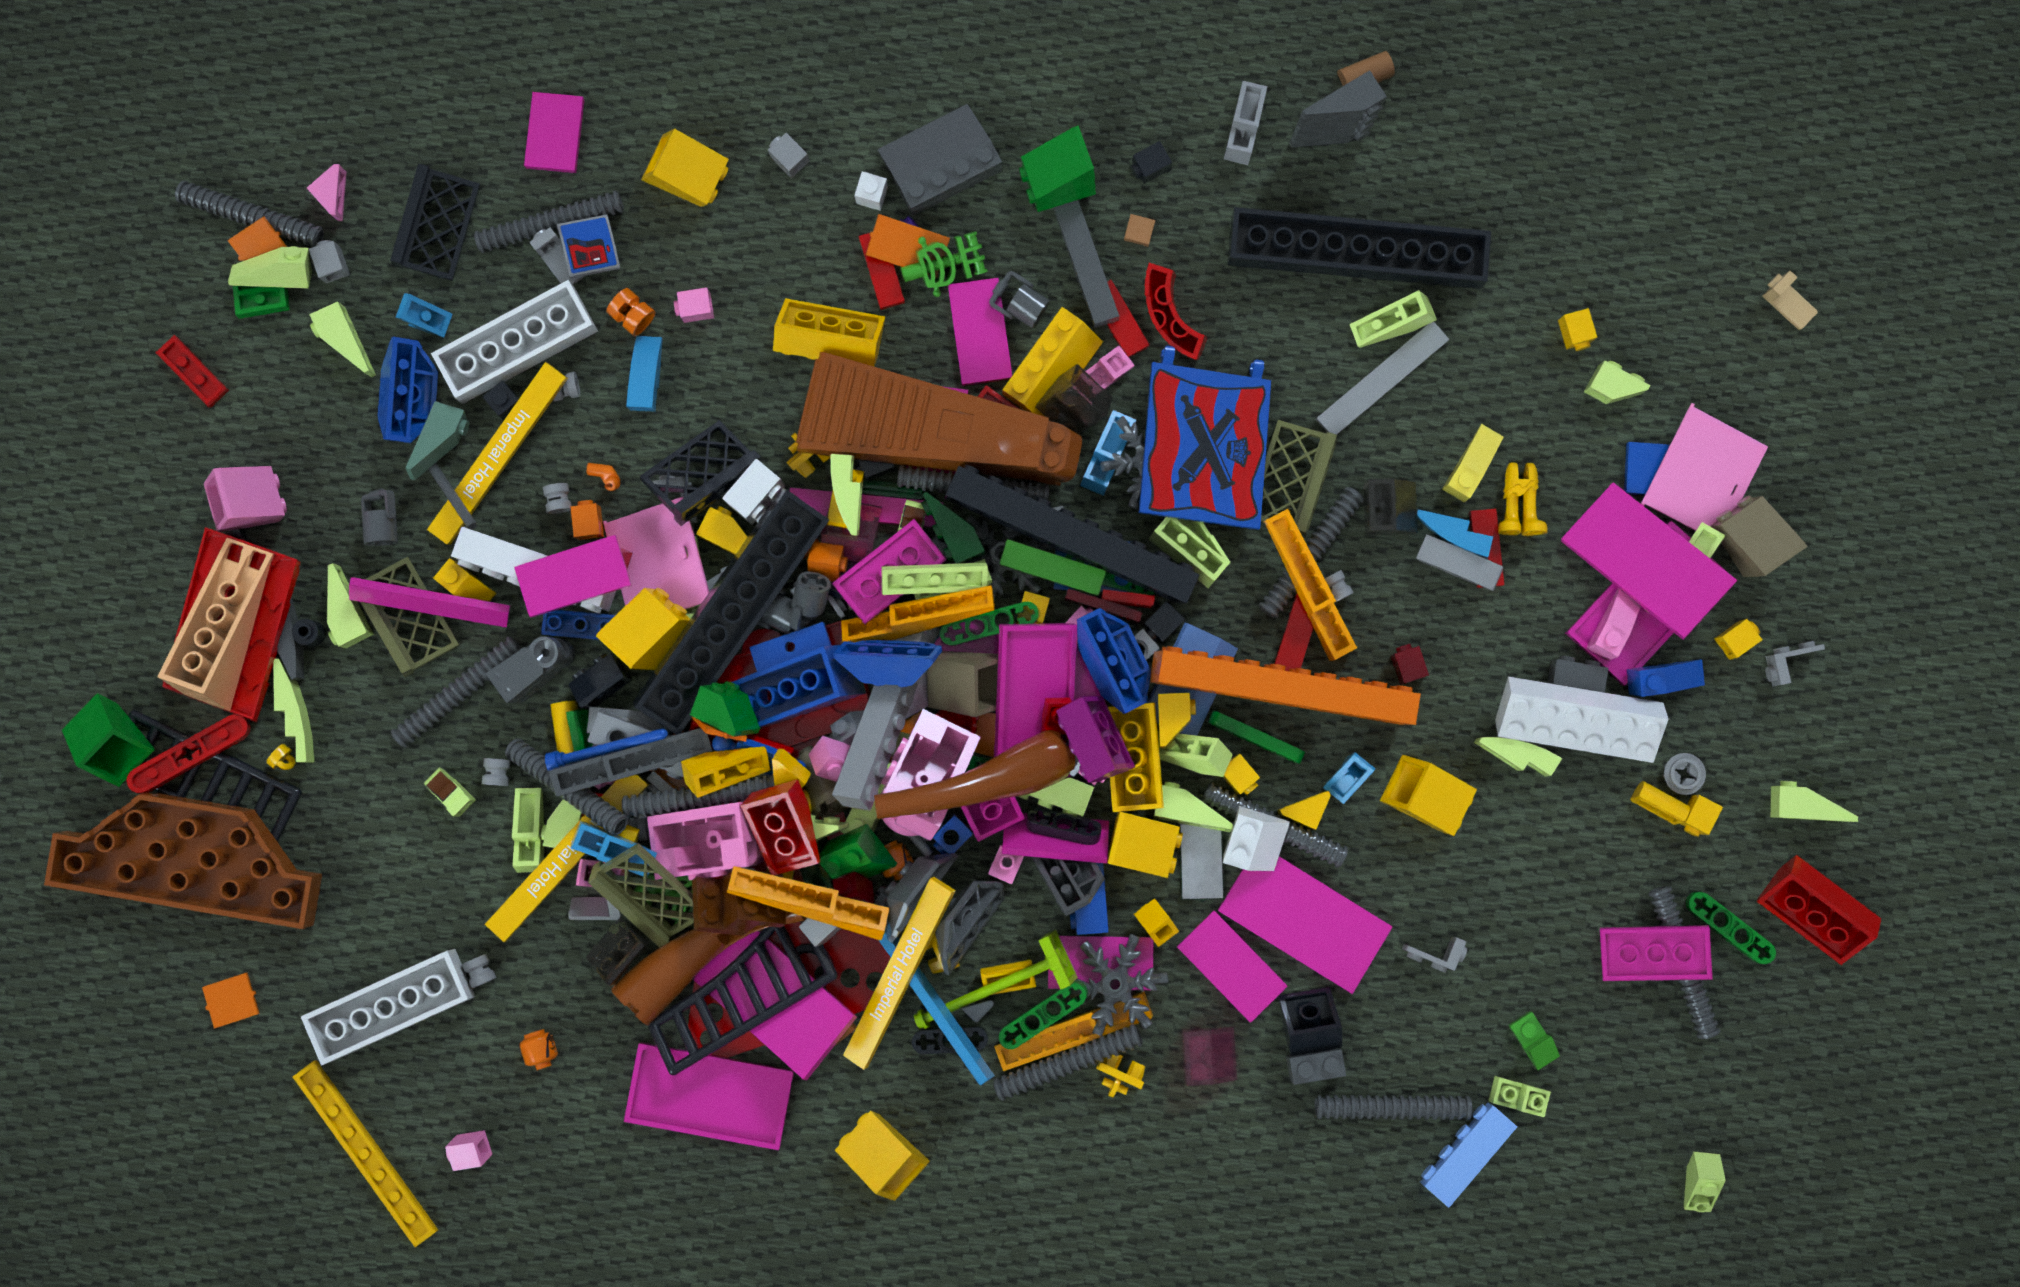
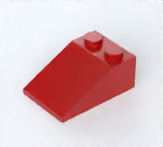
[741,779,820,876]

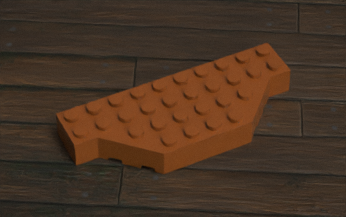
[44,792,322,929]

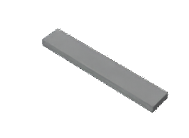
[1315,322,1450,435]

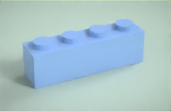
[1420,1102,1517,1208]

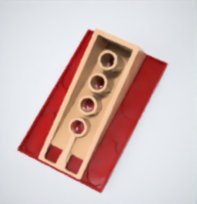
[157,527,301,722]

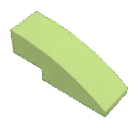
[831,454,863,536]
[1474,737,1562,776]
[512,788,544,873]

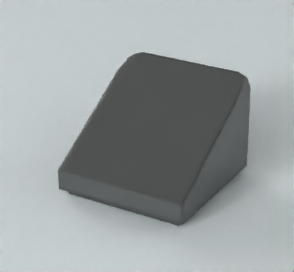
[962,999,994,1022]

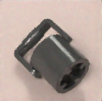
[989,271,1050,328]
[361,488,398,546]
[789,571,831,631]
[757,590,803,634]

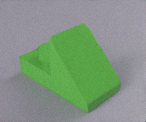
[1508,1011,1560,1070]

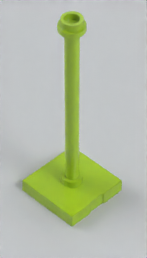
[914,930,1078,1029]

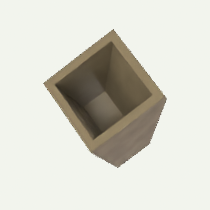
[1710,495,1807,577]
[927,651,998,717]

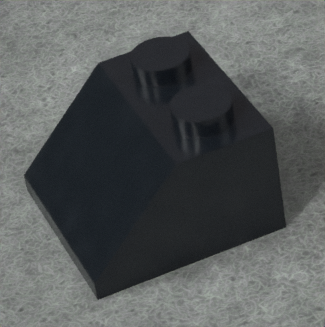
[568,653,633,710]
[1278,987,1342,1056]

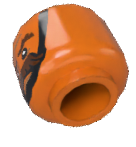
[881,840,914,881]
[520,1029,558,1070]

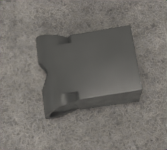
[485,637,575,703]

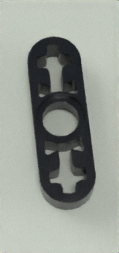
[1026,808,1102,845]
[912,1026,988,1054]

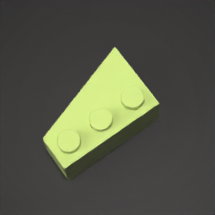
[1149,517,1230,588]

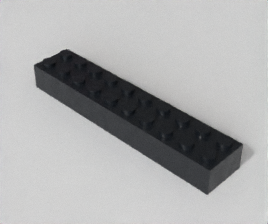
[1227,207,1491,289]
[944,464,1200,605]
[633,487,829,734]

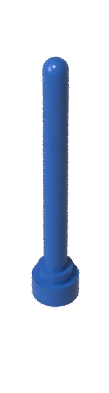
[545,729,668,770]

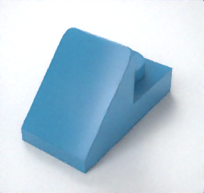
[396,293,453,338]
[1323,752,1376,804]

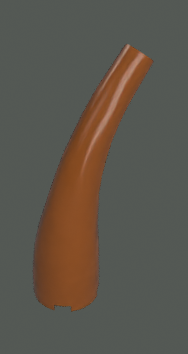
[874,730,1075,819]
[611,911,807,1026]

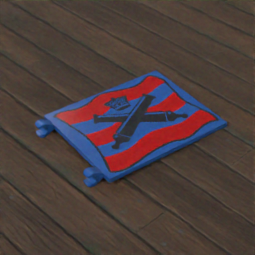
[1139,346,1271,530]

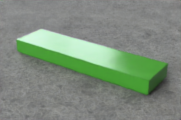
[999,539,1106,596]

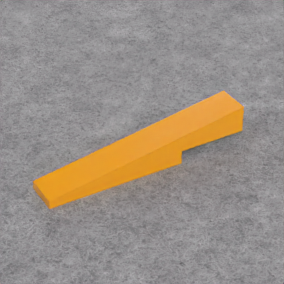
[1264,509,1357,661]
[841,585,995,643]
[727,866,889,940]
[994,992,1153,1071]

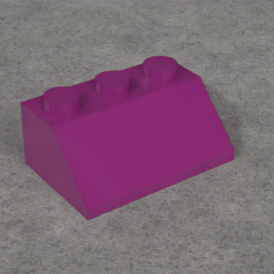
[1056,696,1135,783]

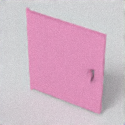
[1641,403,1768,531]
[603,497,709,609]

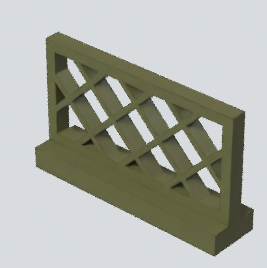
[1261,420,1337,537]
[361,557,460,677]
[588,843,694,947]

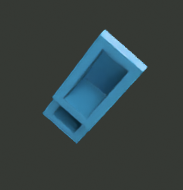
[626,336,663,412]
[1080,410,1136,496]
[1417,510,1493,560]
[571,821,657,877]

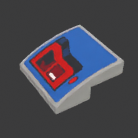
[557,215,620,279]

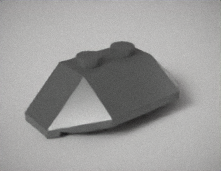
[883,853,959,943]
[1031,857,1105,916]
[935,881,1005,975]

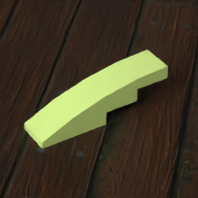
[273,659,314,763]

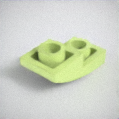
[1489,1076,1551,1117]

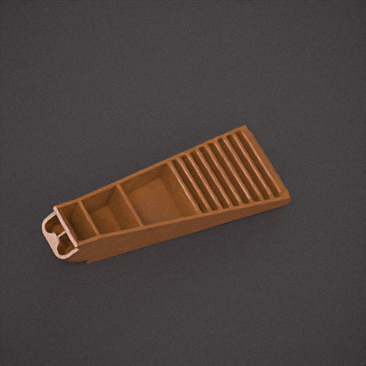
[796,352,1082,486]

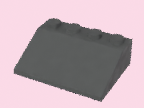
[1289,71,1387,147]
[877,104,1002,216]

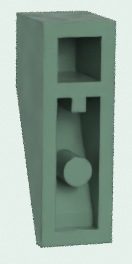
[406,401,469,480]

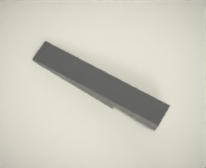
[1053,200,1119,328]
[548,728,712,797]

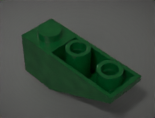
[921,492,985,564]

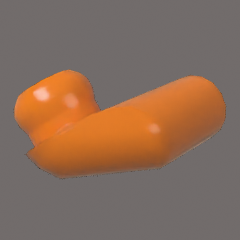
[587,463,620,491]

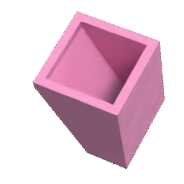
[204,466,287,532]

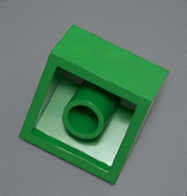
[690,681,760,737]
[819,824,897,879]

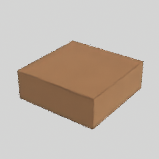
[1124,214,1155,247]

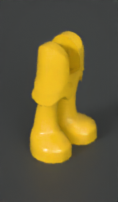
[1498,462,1547,536]

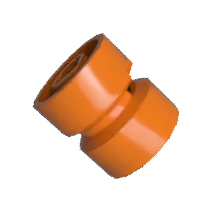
[606,288,656,337]

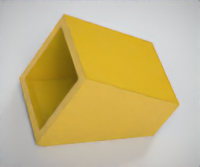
[641,129,729,207]
[596,588,690,670]
[1380,755,1477,836]
[1107,812,1183,878]
[835,1110,930,1201]

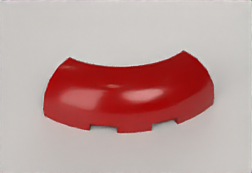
[1145,263,1207,360]

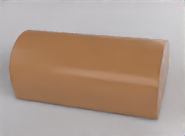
[1337,51,1395,86]

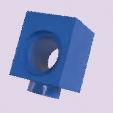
[933,815,974,854]

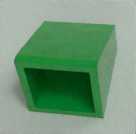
[1018,125,1096,212]
[62,693,154,787]

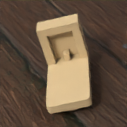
[1762,271,1818,330]

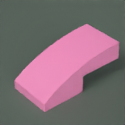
[1076,346,1135,400]

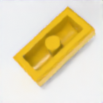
[550,701,579,754]
[1630,781,1690,825]
[980,959,1036,995]

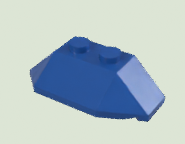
[378,337,438,443]
[1077,608,1151,714]
[834,640,942,687]

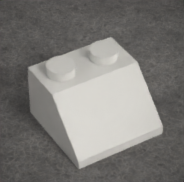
[1223,806,1290,871]

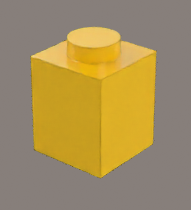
[1558,308,1597,351]
[1714,619,1762,660]
[1223,754,1260,795]
[1680,795,1723,837]
[1134,898,1179,947]

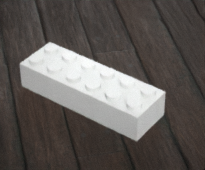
[431,280,598,404]
[451,527,616,614]
[1495,677,1668,763]
[301,949,476,1066]

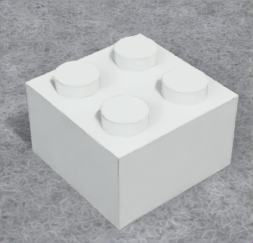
[722,459,785,525]

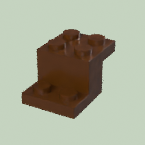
[692,870,786,936]

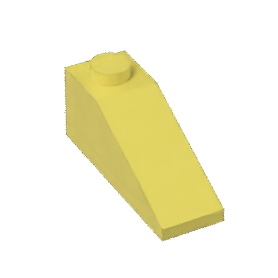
[1442,424,1504,502]

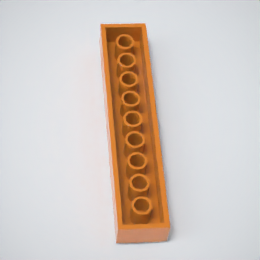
[1150,646,1421,725]

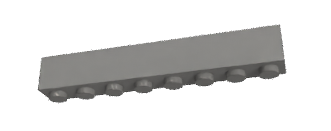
[832,626,940,811]

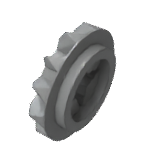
[1663,753,1706,795]

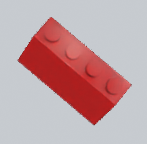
[1757,855,1881,965]

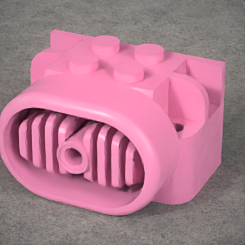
[881,709,980,841]
[647,802,764,880]

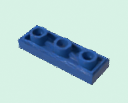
[541,610,615,640]
[749,622,832,672]

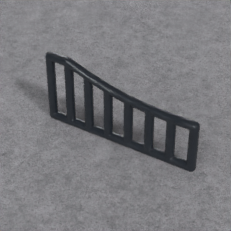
[128,710,302,842]
[648,921,838,1075]

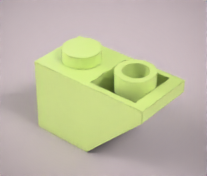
[1584,361,1650,404]
[1684,1152,1726,1212]

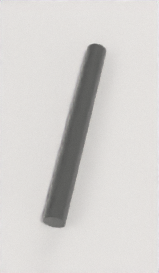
[428,463,477,530]

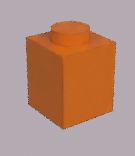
[570,500,604,540]
[807,542,848,582]

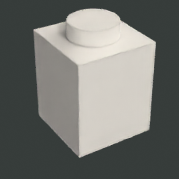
[855,171,888,211]

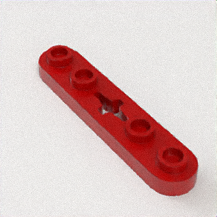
[127,714,251,794]

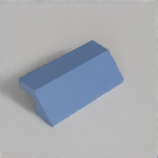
[1147,623,1238,736]

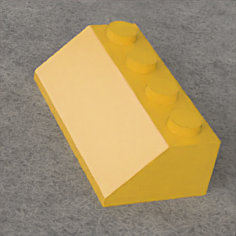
[773,298,885,367]
[1002,307,1103,418]
[1108,703,1164,812]

